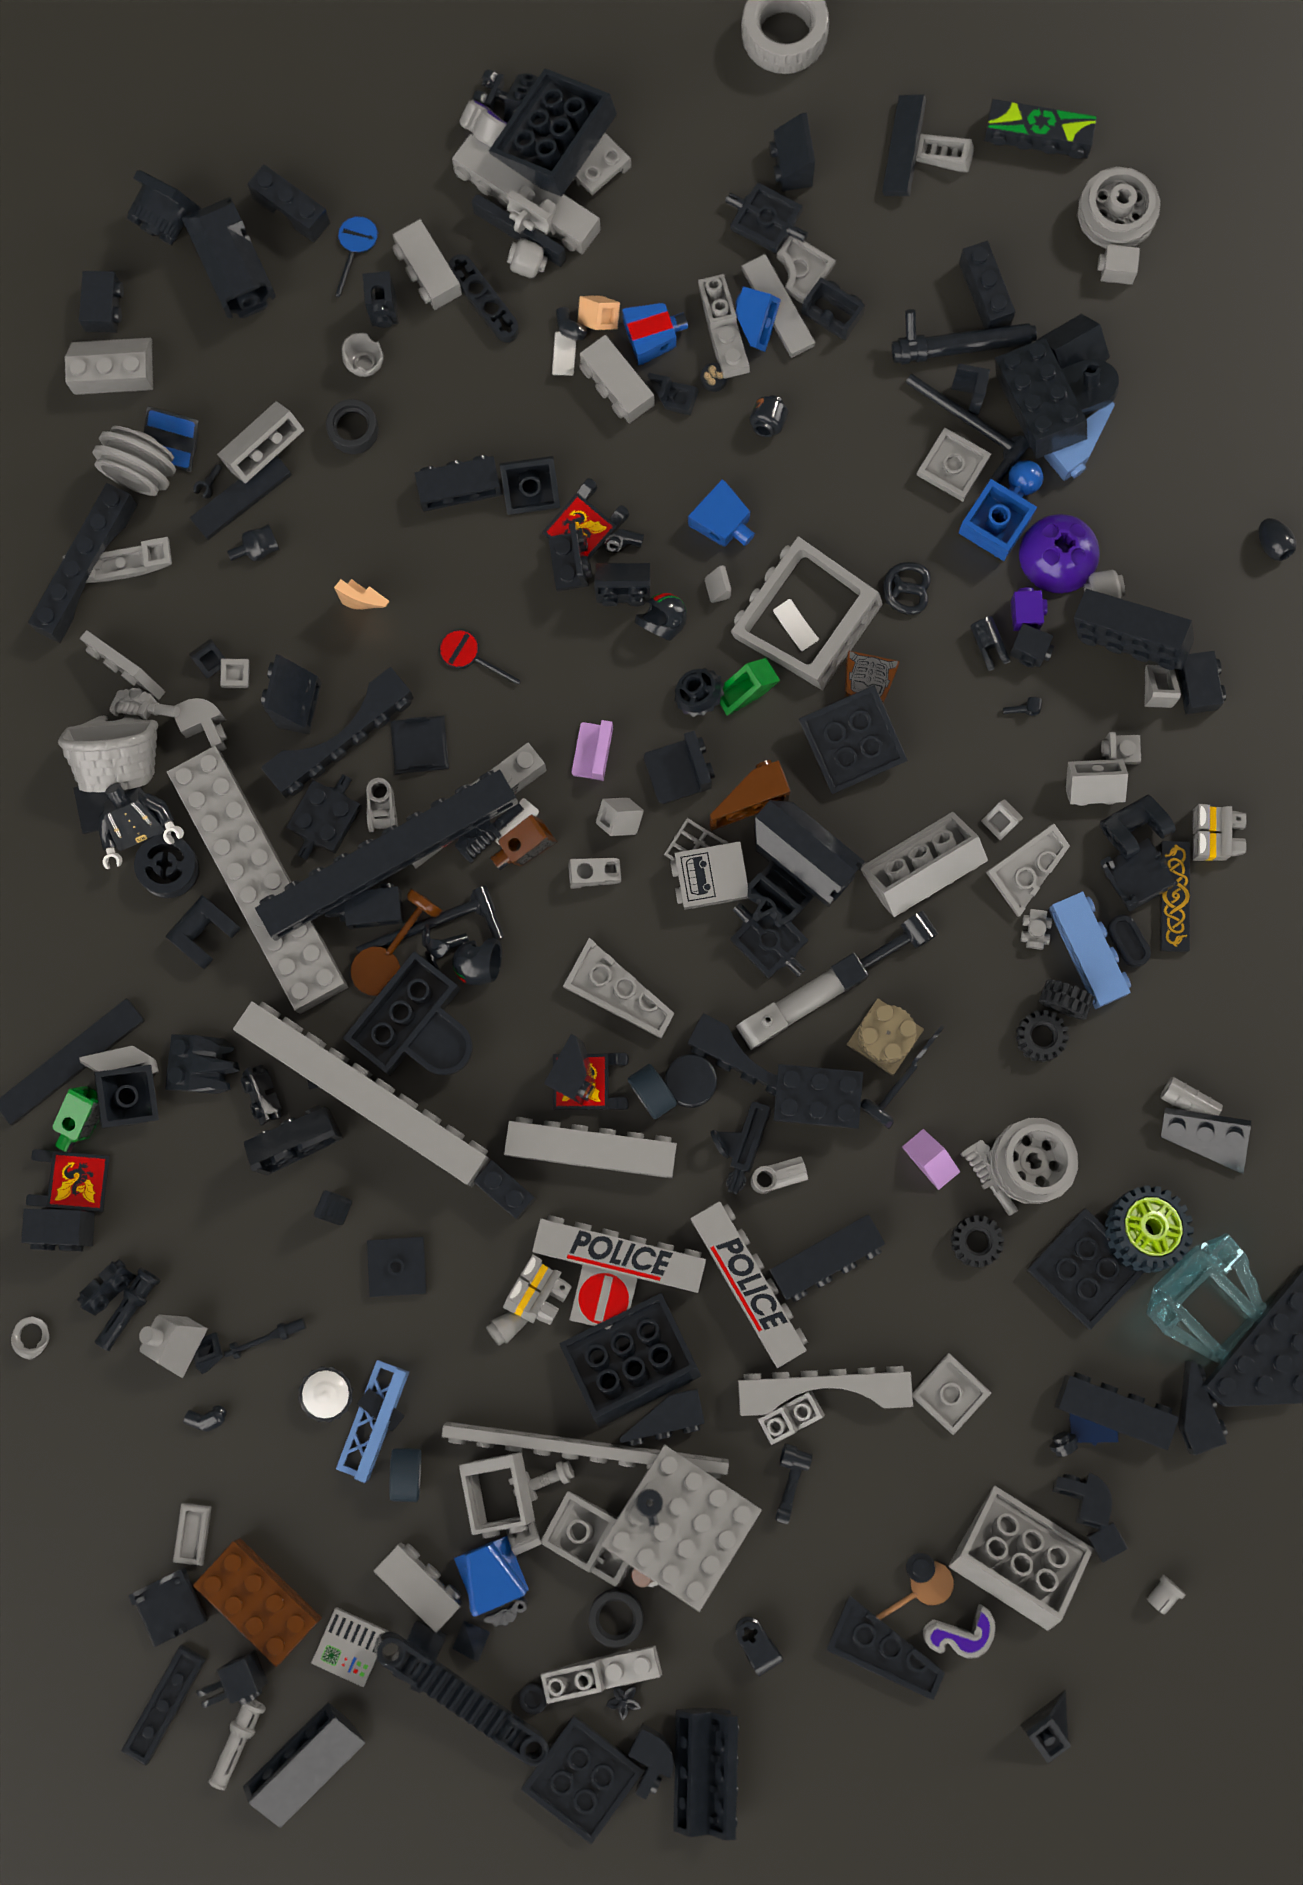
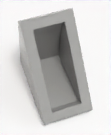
[1145,665,1181,708]

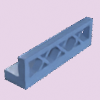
[336,1360,409,1483]

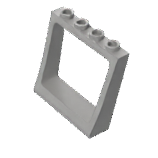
[731,536,883,691]

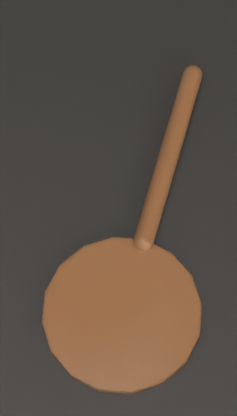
[876,1561,954,1620]

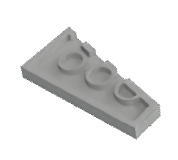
[563,938,674,1039]

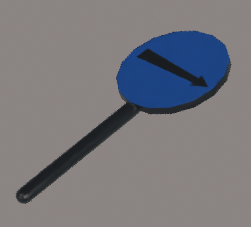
[336,217,378,297]

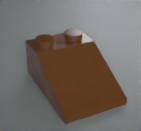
[709,760,790,831]

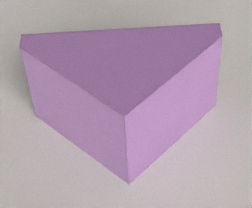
[902,1129,960,1190]

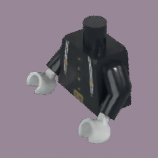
[99,783,184,869]

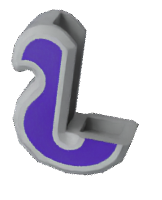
[459,100,507,147]
[923,1603,995,1658]

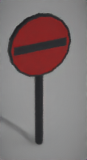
[439,629,521,684]

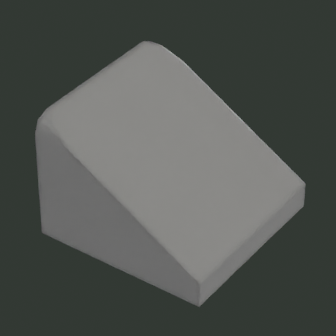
[705,565,731,603]
[981,800,1023,840]

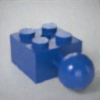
[959,460,1043,561]

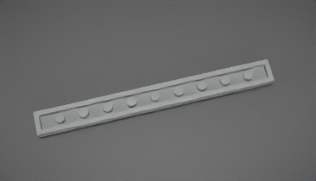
[442,1422,729,1478]

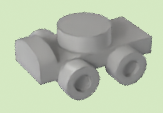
[1021,909,1052,950]

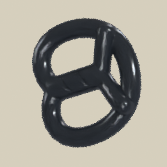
[883,562,931,615]

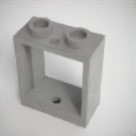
[459,1452,535,1538]

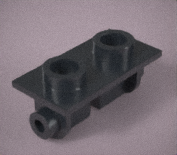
[241,1065,283,1126]
[77,1259,137,1316]

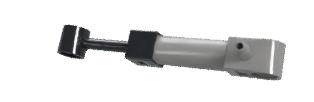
[736,911,938,1050]

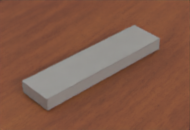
[742,254,815,358]

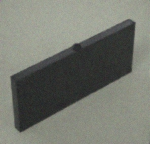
[357,1388,405,1432]

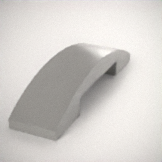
[63,537,172,583]

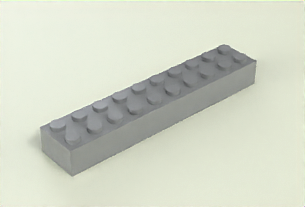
[167,746,349,1014]
[233,1001,491,1188]

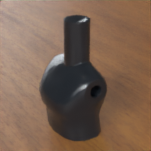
[227,524,280,562]

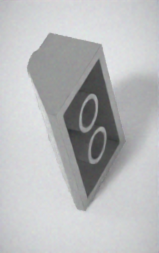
[65,338,153,395]

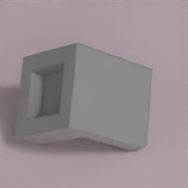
[596,798,644,836]

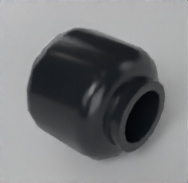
[750,395,789,437]

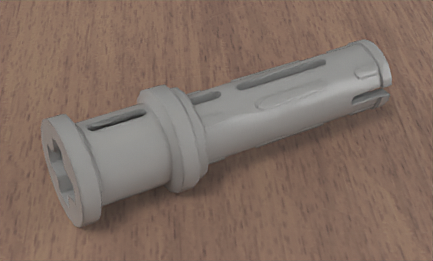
[208,1700,266,1790]

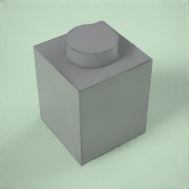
[1097,244,1140,284]

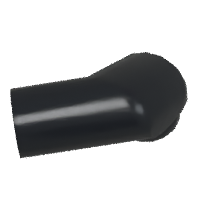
[556,307,587,340]
[183,1405,227,1432]

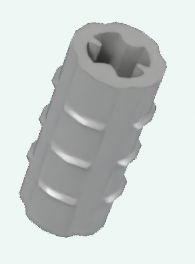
[1160,1077,1223,1116]

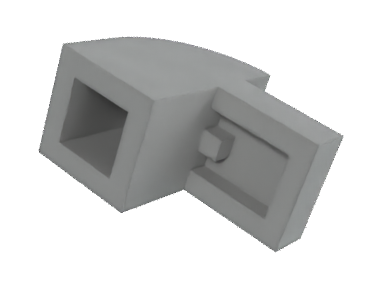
[174,698,228,752]

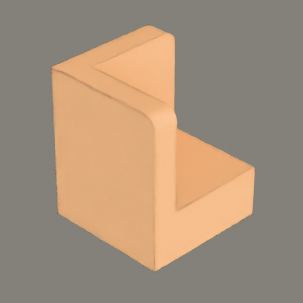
[578,296,620,330]

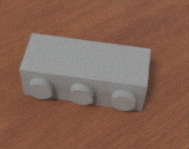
[392,219,462,310]
[579,335,654,424]
[217,401,304,483]
[374,1542,463,1632]

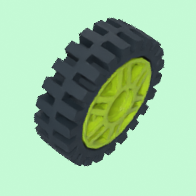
[1105,1186,1194,1273]

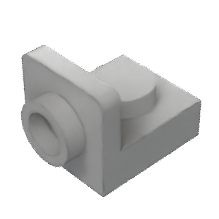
[1101,732,1141,765]

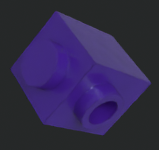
[1011,587,1047,631]

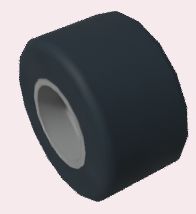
[628,1064,677,1119]
[389,1448,421,1502]

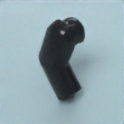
[605,529,644,553]

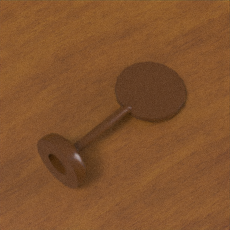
[351,888,443,996]

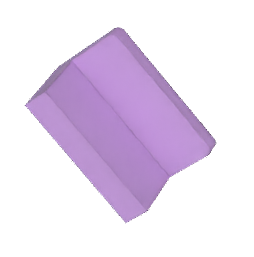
[572,720,613,781]

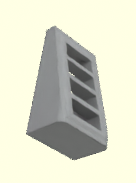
[916,134,974,172]

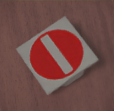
[569,1265,637,1329]

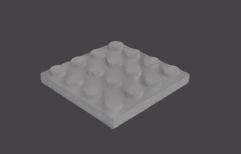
[601,1445,762,1612]

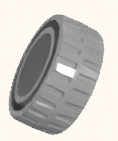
[742,0,829,74]

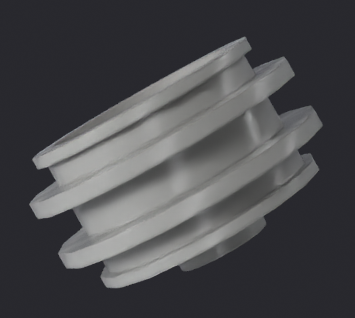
[1078,167,1160,249]
[92,426,176,496]
[990,1118,1078,1204]

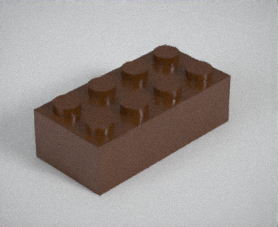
[193,1538,322,1667]

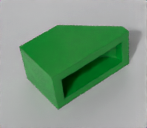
[720,658,780,716]

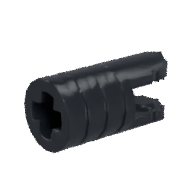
[970,617,1011,671]

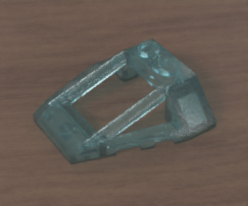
[1146,1234,1267,1364]

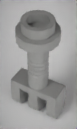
[508,1461,574,1502]

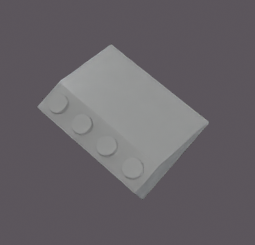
[948,1486,1094,1630]

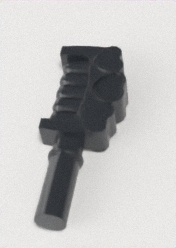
[455,802,525,864]

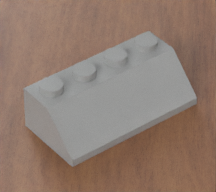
[861,812,988,917]

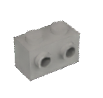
[1066,759,1128,806]

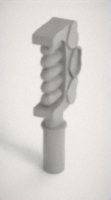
[109,688,180,720]
[960,1140,1018,1216]

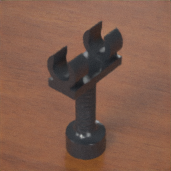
[471,69,508,111]

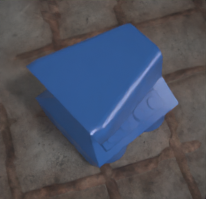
[454,1536,529,1616]

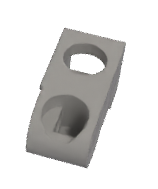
[568,858,622,889]

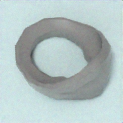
[11,1316,50,1360]

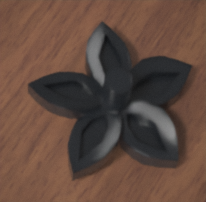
[606,1686,641,1720]

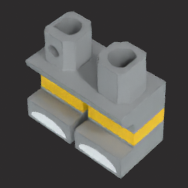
[1193,804,1246,861]
[503,1255,572,1324]

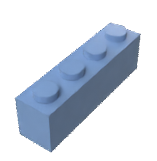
[1048,892,1131,1009]

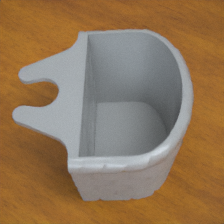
[58,714,158,792]

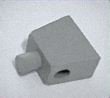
[139,1315,207,1378]

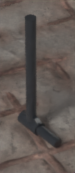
[906,374,1030,484]
[356,886,504,954]

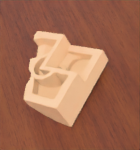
[334,579,389,610]

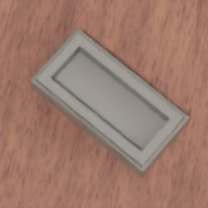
[173,1503,212,1566]

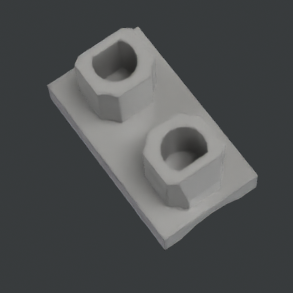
[507,185,556,235]

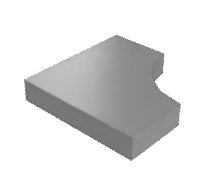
[777,236,836,304]

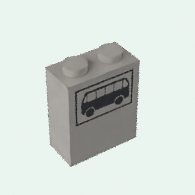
[670,842,748,910]

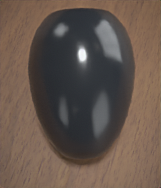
[1258,518,1297,561]

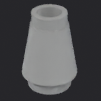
[486,1312,529,1346]

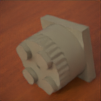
[847,998,924,1076]

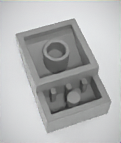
[541,1491,632,1587]

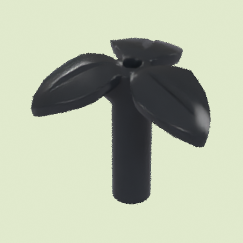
[422,923,469,970]

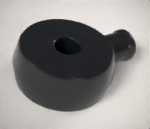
[636,1489,663,1527]

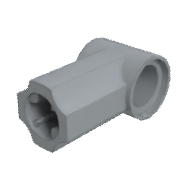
[750,1156,808,1194]

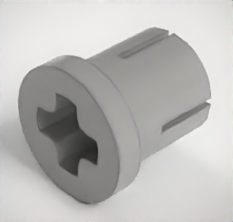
[1146,1575,1186,1615]

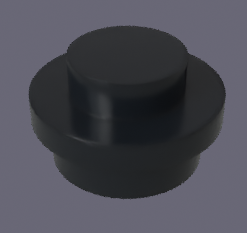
[1049,1431,1078,1457]
[906,1553,935,1583]

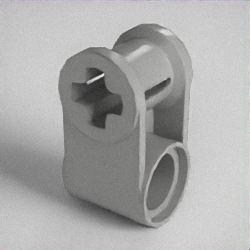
[366,778,398,832]

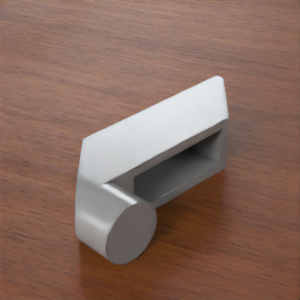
[79,1046,159,1074]

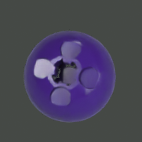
[1019,514,1100,593]

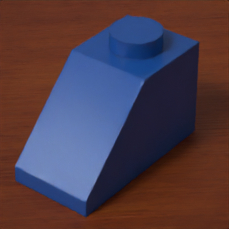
[735,287,781,352]

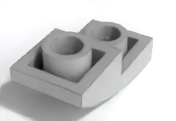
[758,1390,825,1445]

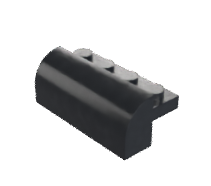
[673,1708,739,1841]

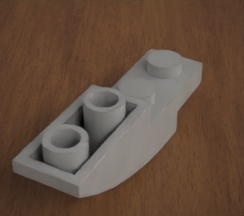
[698,274,750,378]
[540,1645,662,1704]

